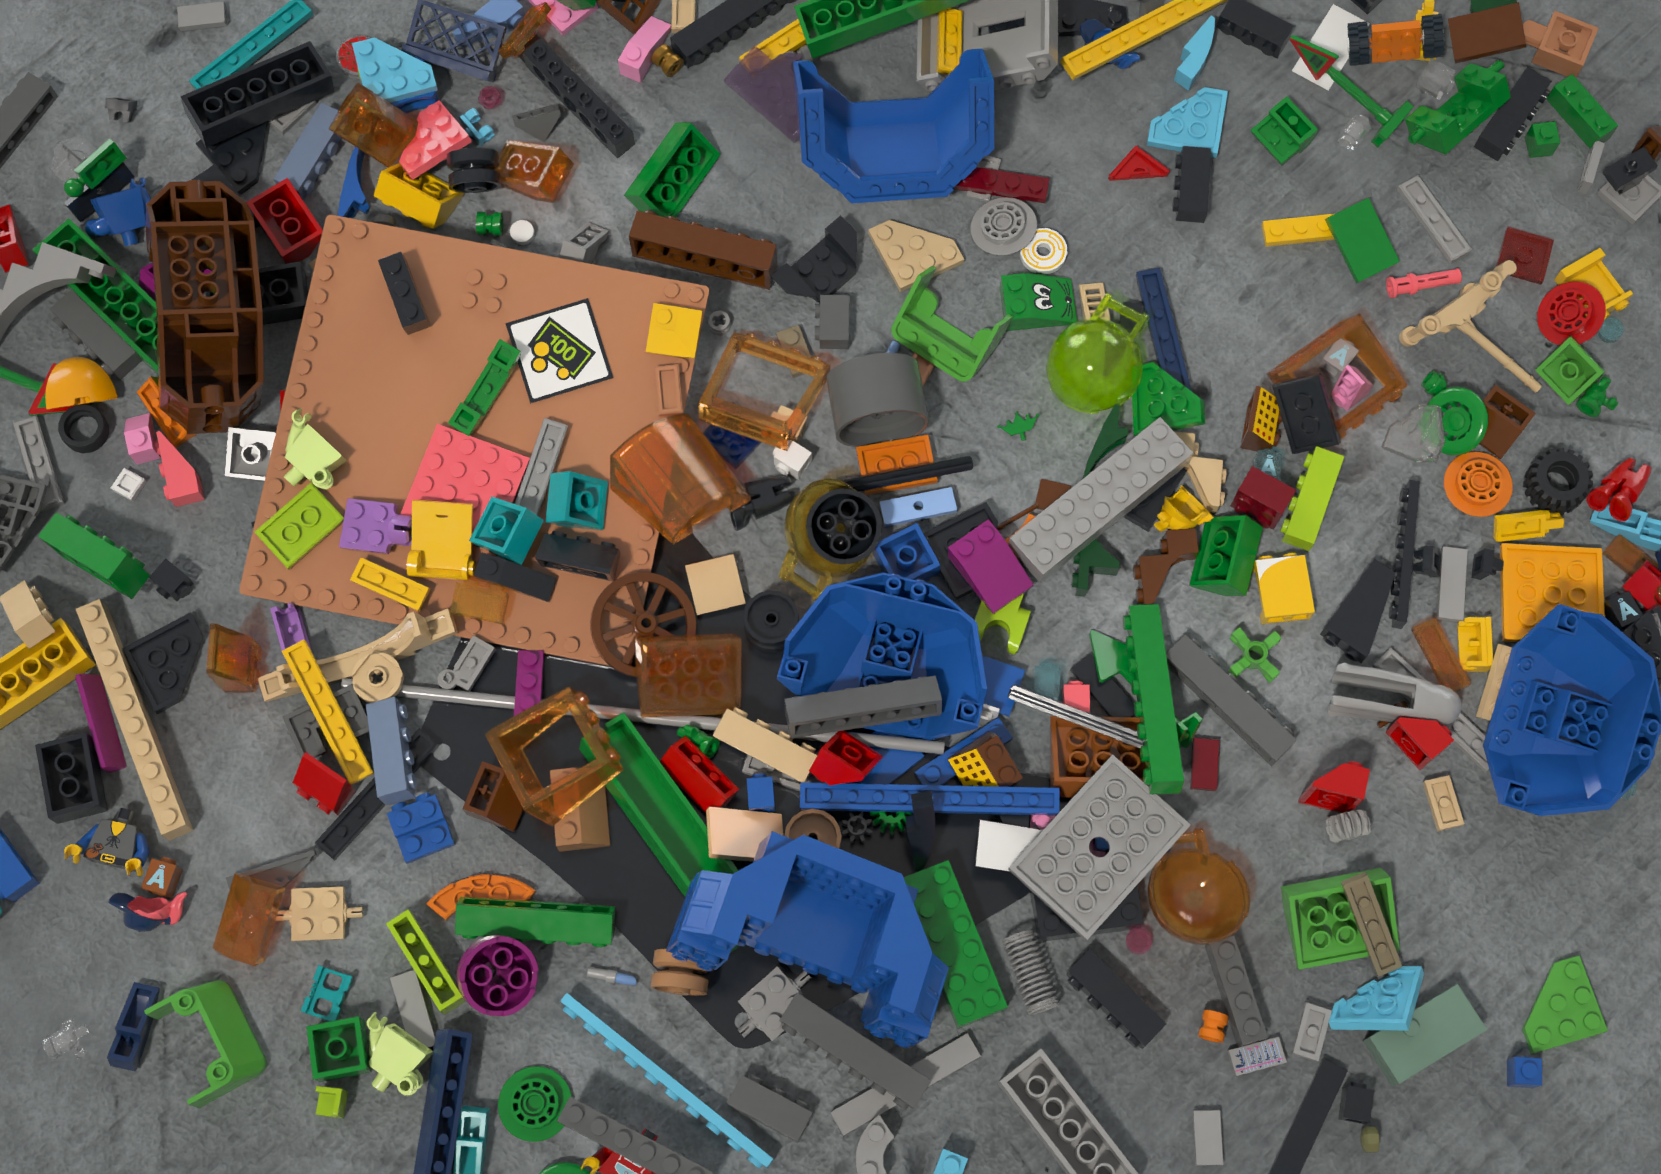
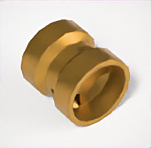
[651,44,684,77]

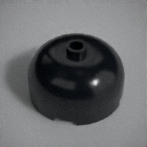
[805,488,882,564]

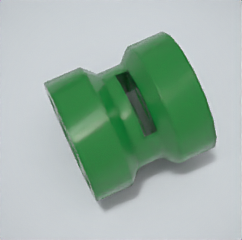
[476,211,503,236]

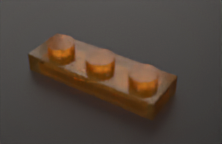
[498,2,551,59]
[1411,618,1471,692]

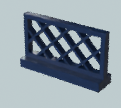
[401,0,507,82]

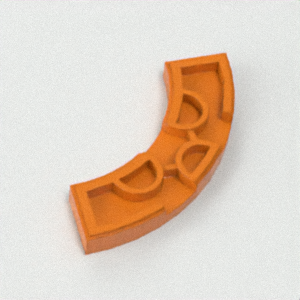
[426,874,536,921]

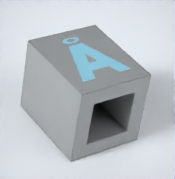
[1318,337,1359,381]

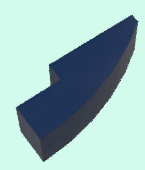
[107,982,160,1072]

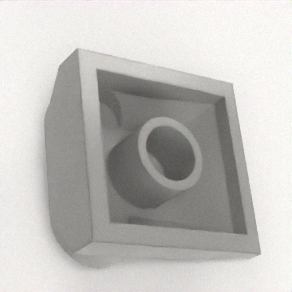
[225,427,276,481]

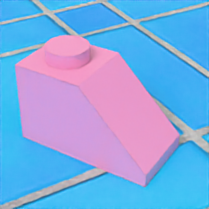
[124,413,161,465]

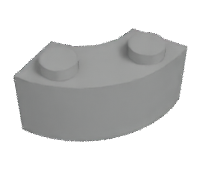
[856,1115,894,1174]

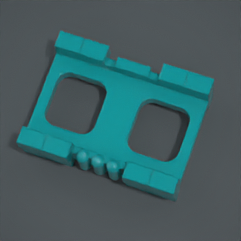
[301,965,354,1022]

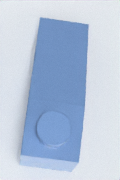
[452,0,526,47]

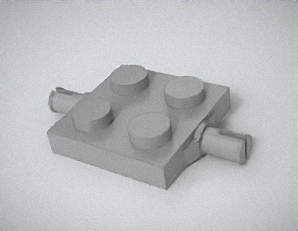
[737,967,811,1041]

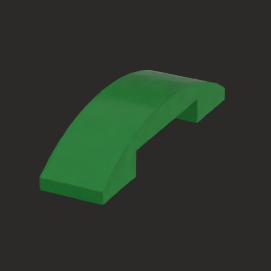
[448,339,522,436]

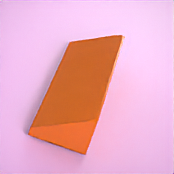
[136,376,196,448]

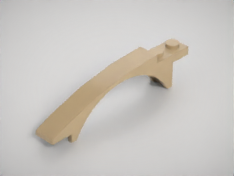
[258,609,458,702]

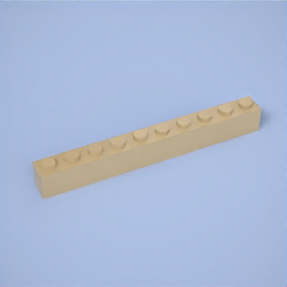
[76,599,194,841]

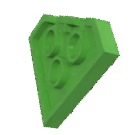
[1522,955,1608,1054]

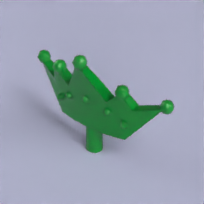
[997,412,1039,441]

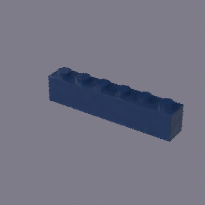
[413,1029,473,1174]

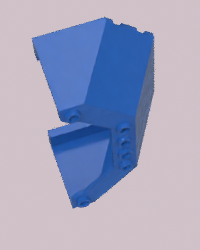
[793,48,994,203]

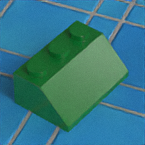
[1189,515,1263,596]

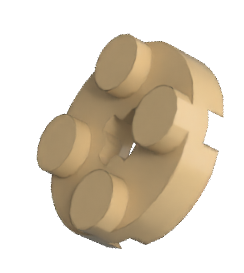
[352,653,404,703]

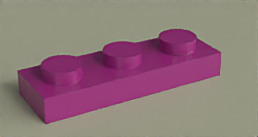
[514,650,544,721]

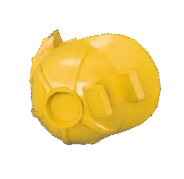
[1154,485,1214,532]

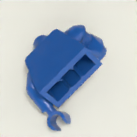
[85,178,151,246]

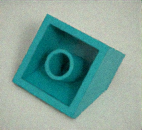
[545,471,608,530]
[469,496,544,565]

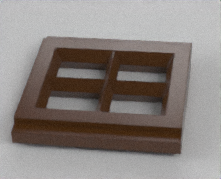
[597,0,660,34]

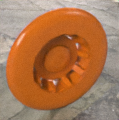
[1444,452,1513,517]

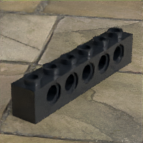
[522,39,635,159]

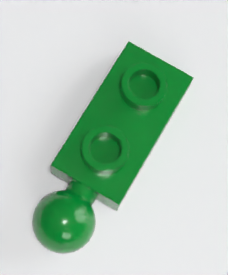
[64,139,127,198]

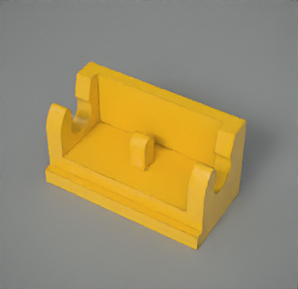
[1457,617,1493,672]

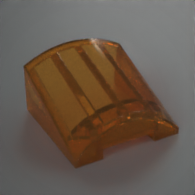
[610,414,751,544]

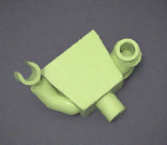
[283,408,347,489]
[367,1012,433,1096]

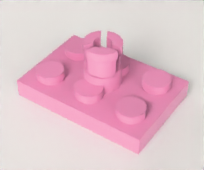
[528,0,598,36]

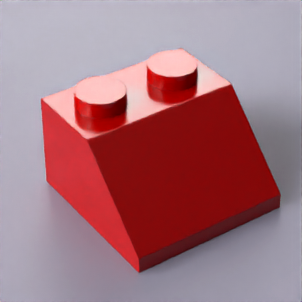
[1385,717,1454,770]
[809,730,883,785]
[292,752,356,816]

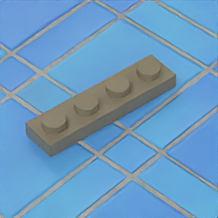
[1341,872,1402,977]

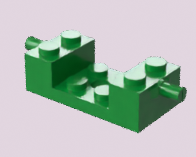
[1405,60,1511,155]

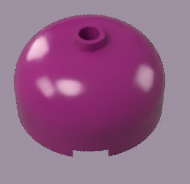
[457,935,539,1016]

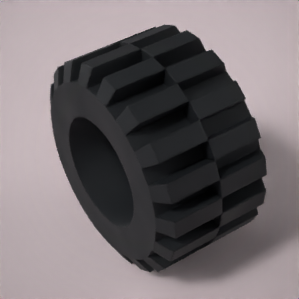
[1523,448,1593,515]

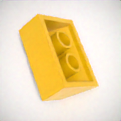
[374,163,464,229]

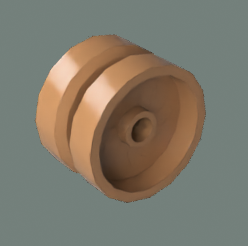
[785,809,841,849]
[650,949,709,996]

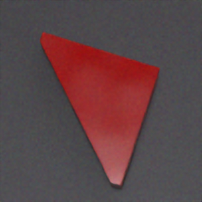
[1108,145,1170,181]

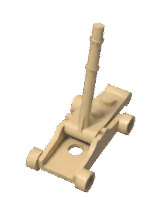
[1399,260,1542,393]

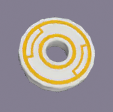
[1020,228,1067,275]

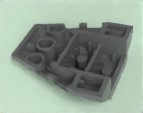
[0,474,48,572]

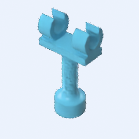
[440,108,495,163]

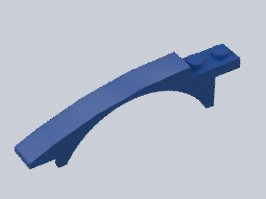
[338,57,439,219]

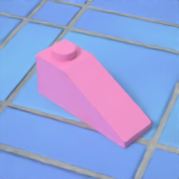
[618,16,672,83]

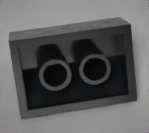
[535,531,620,582]

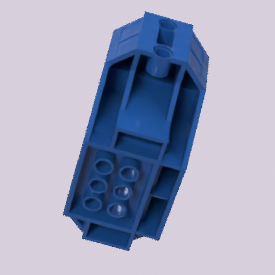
[666,831,949,1048]

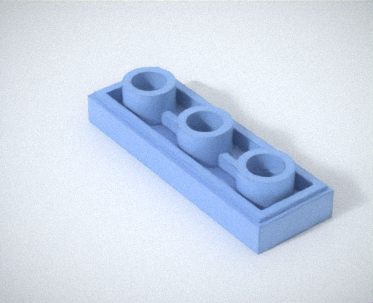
[879,487,957,527]

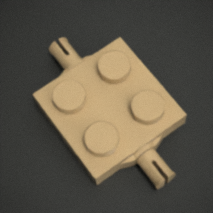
[273,887,364,941]

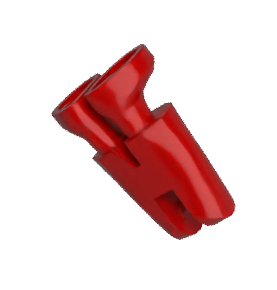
[1586,457,1652,522]

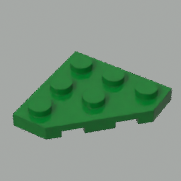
[1131,362,1205,437]

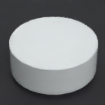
[510,220,535,245]

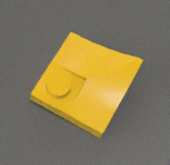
[646,303,702,359]

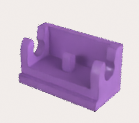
[270,603,313,653]

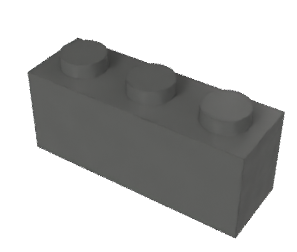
[727,1074,813,1143]

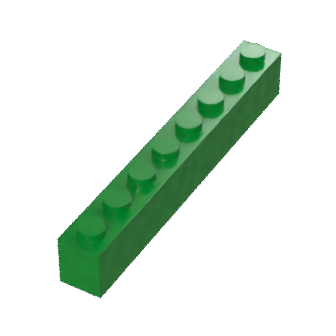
[1123,604,1184,794]

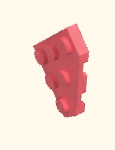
[399,100,472,180]

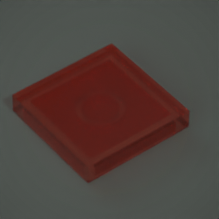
[1496,227,1554,285]

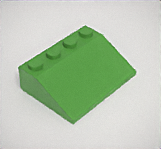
[1281,868,1400,970]

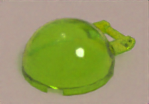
[1046,293,1150,414]

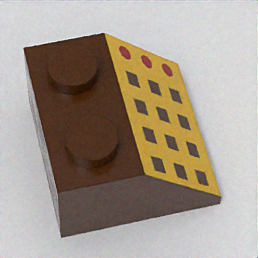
[1240,386,1282,454]
[947,732,1023,787]

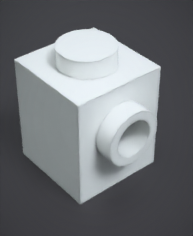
[773,437,812,480]

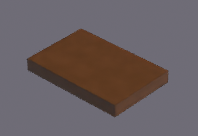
[1448,2,1527,64]

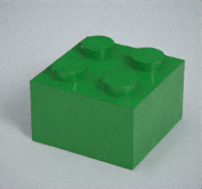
[306,1016,372,1082]

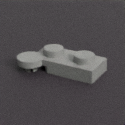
[437,635,496,692]

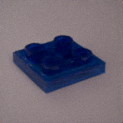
[700,402,769,469]

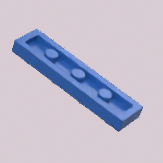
[914,717,1013,786]

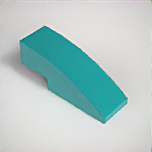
[453,1106,490,1174]

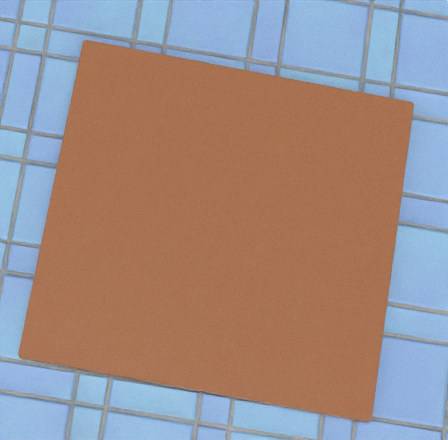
[239,215,709,666]

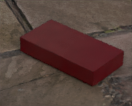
[1190,738,1219,791]

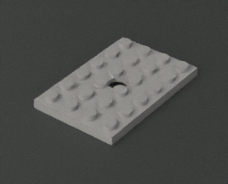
[1008,755,1190,941]

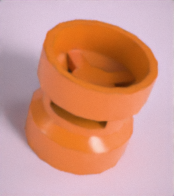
[1198,1010,1229,1043]

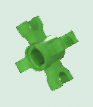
[1228,627,1282,683]

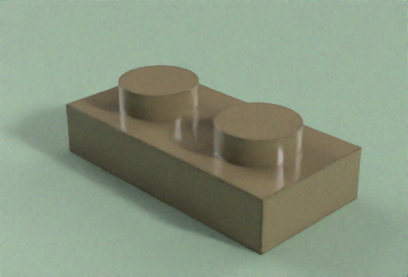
[776,325,815,378]

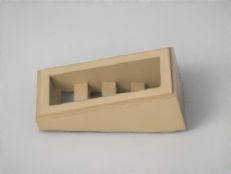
[1079,282,1111,331]

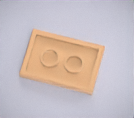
[706,807,783,862]

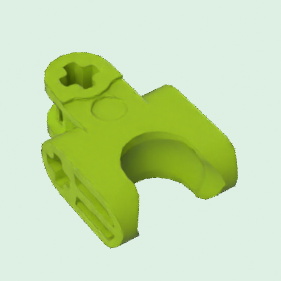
[975,593,1031,655]

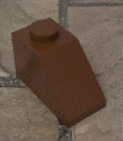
[1632,125,1661,162]

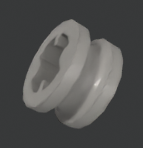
[708,311,731,335]

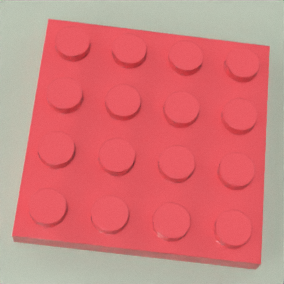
[400,424,530,545]

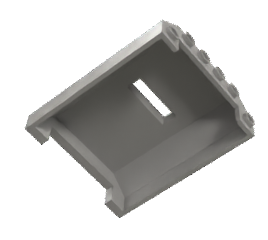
[917,0,1058,92]

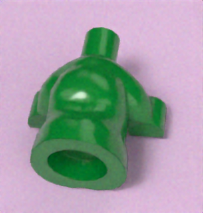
[1576,376,1618,417]
[677,724,719,759]

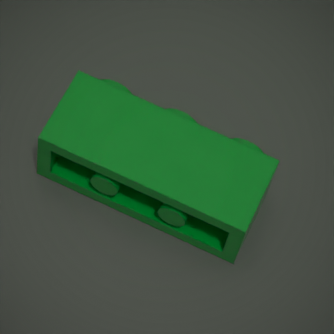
[1546,74,1618,149]

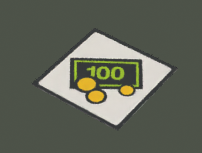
[506,298,613,404]

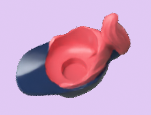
[108,892,187,932]

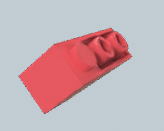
[154,431,205,507]

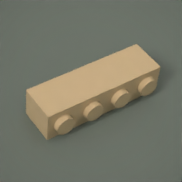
[713,707,817,783]

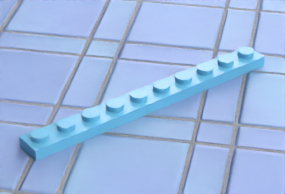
[560,993,774,1169]

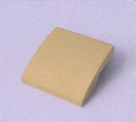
[685,554,745,615]

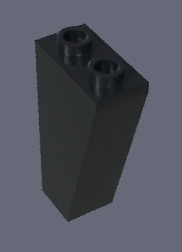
[1320,559,1396,664]

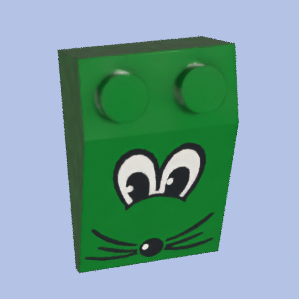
[999,273,1077,331]

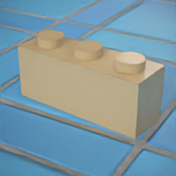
[0,580,55,649]

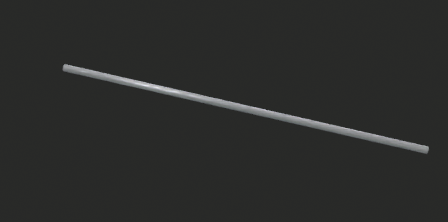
[341,678,945,755]

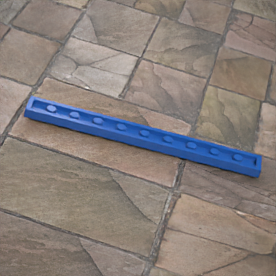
[800,783,1059,815]

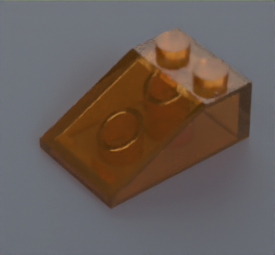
[494,140,574,203]
[206,623,262,693]

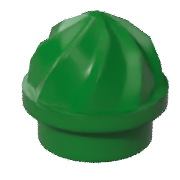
[1421,371,1447,396]

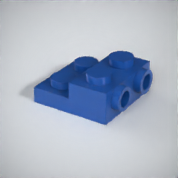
[387,793,455,864]

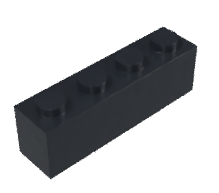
[1474,67,1552,161]
[1066,949,1166,1049]

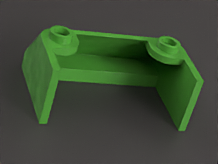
[891,265,1013,382]
[144,980,267,1108]

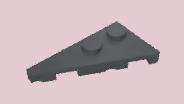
[226,850,317,925]

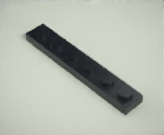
[1389,480,1420,629]

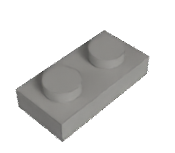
[1291,1002,1332,1062]

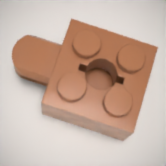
[1523,11,1599,77]

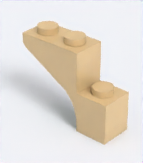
[1174,431,1226,514]

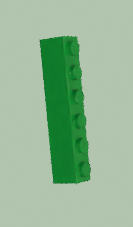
[455,897,616,947]

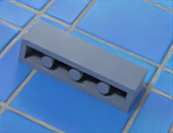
[274,103,350,201]
[366,697,417,806]

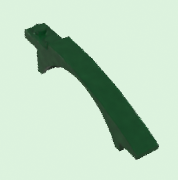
[1071,404,1128,597]

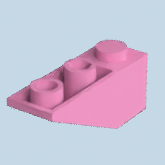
[1331,365,1373,411]

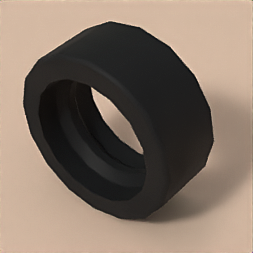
[58,404,109,453]

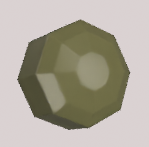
[1360,1127,1380,1153]

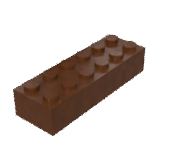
[629,211,778,290]

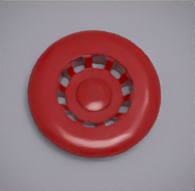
[1537,282,1606,345]

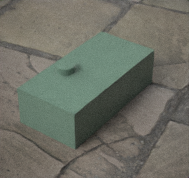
[1363,984,1487,1087]

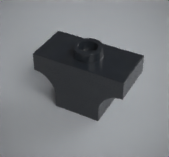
[1602,147,1658,195]

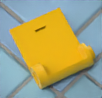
[407,500,476,580]

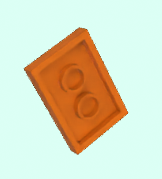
[856,435,938,496]

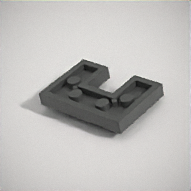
[282,684,369,759]

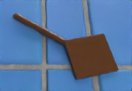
[997,479,1071,530]

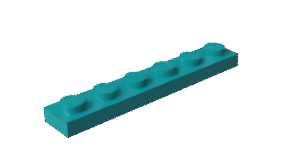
[189,0,313,90]

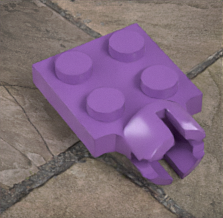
[339,498,412,554]

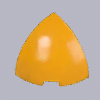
[45,357,118,409]

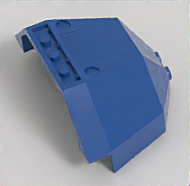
[777,573,987,740]
[1483,604,1661,816]

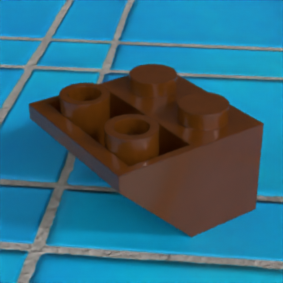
[1479,385,1536,459]
[462,761,533,832]

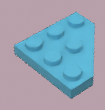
[352,37,438,108]
[1146,87,1228,158]
[1329,966,1424,1031]

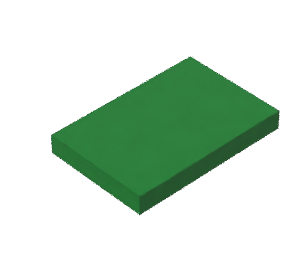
[1325,197,1400,283]

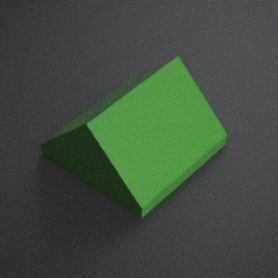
[1535,337,1605,405]

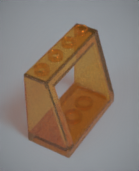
[1266,313,1408,440]
[485,687,624,826]

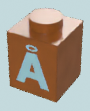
[141,857,183,899]

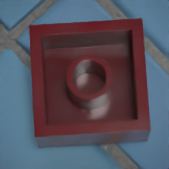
[1230,466,1296,530]

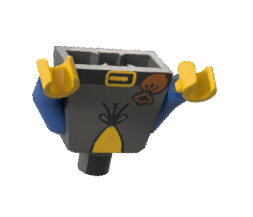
[64,808,150,876]

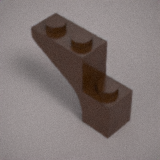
[1133,528,1199,605]

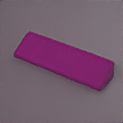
[75,674,126,774]

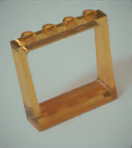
[699,332,830,451]

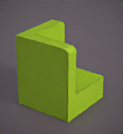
[315,1086,348,1118]

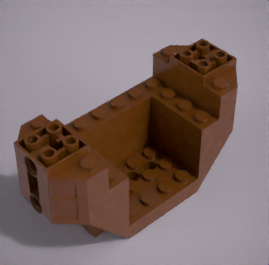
[146,180,264,434]

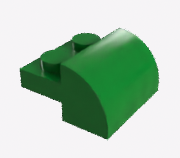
[1251,96,1318,166]

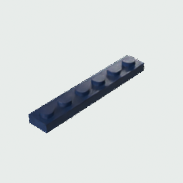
[1136,268,1192,391]

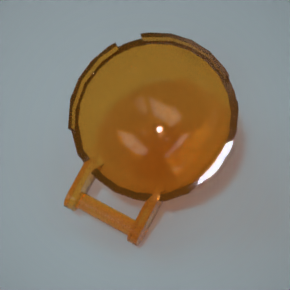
[1148,828,1251,945]

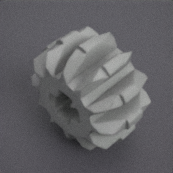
[1325,810,1371,843]

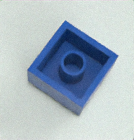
[872,523,941,581]

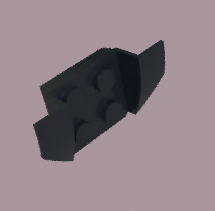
[771,215,857,303]

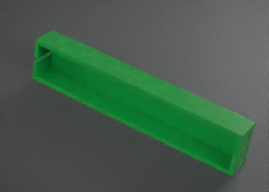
[579,712,739,953]

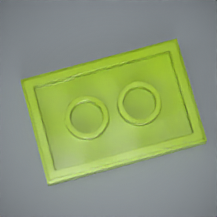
[255,482,344,570]

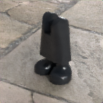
[721,476,797,531]

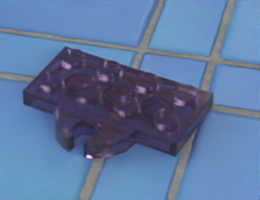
[724,45,802,143]

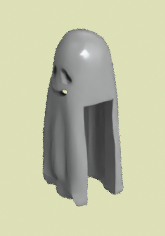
[1327,663,1462,726]

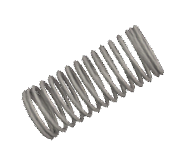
[1002,930,1059,1015]

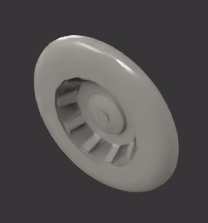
[971,197,1037,256]

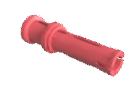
[1386,268,1462,298]

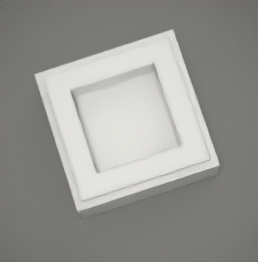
[111,468,147,502]

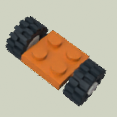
[1347,14,1444,66]

